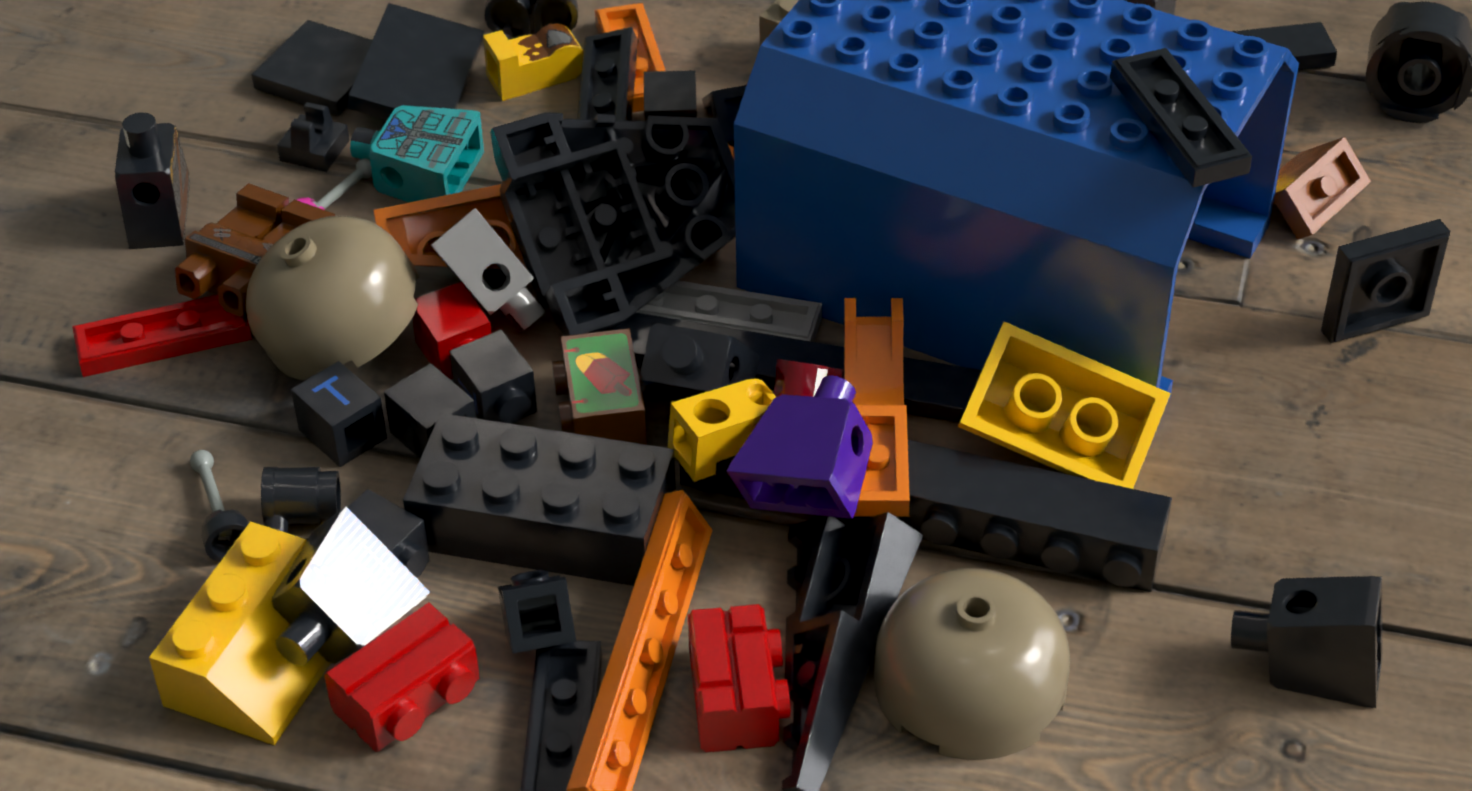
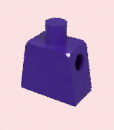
[727,375,873,519]

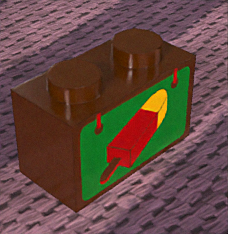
[552,328,647,445]

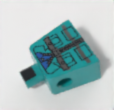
[350,105,484,203]

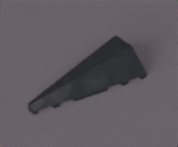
[782,512,923,791]

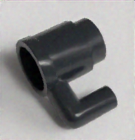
[261,467,341,540]

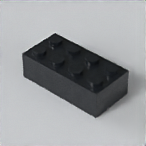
[403,413,676,586]

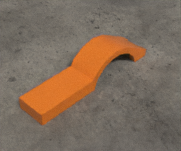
[844,298,910,517]

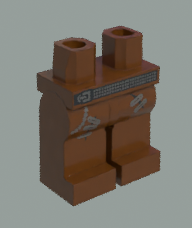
[175,183,335,317]

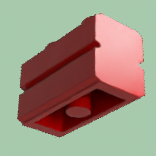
[324,602,480,753]
[687,604,790,753]

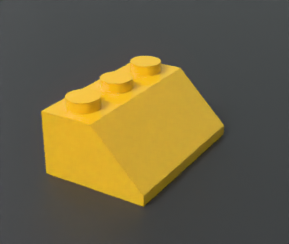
[958,322,1171,489]
[149,521,330,746]

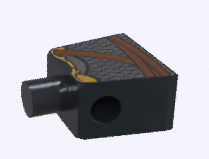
[115,112,190,249]

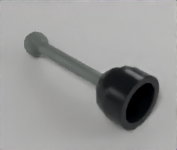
[190,450,249,562]

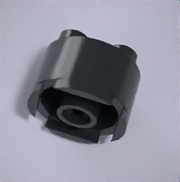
[1365,1,1472,123]

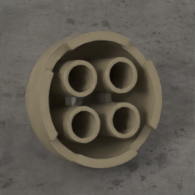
[246,216,420,380]
[874,568,1070,760]

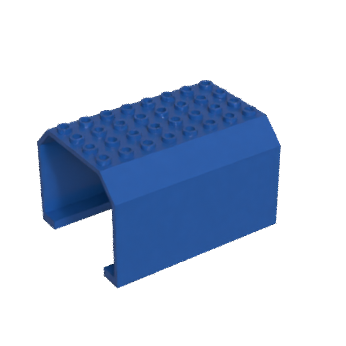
[734,0,1299,400]

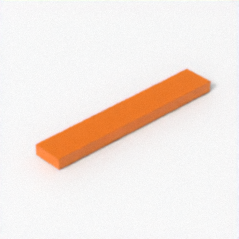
[566,490,713,791]

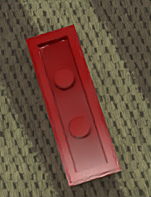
[72,295,252,377]

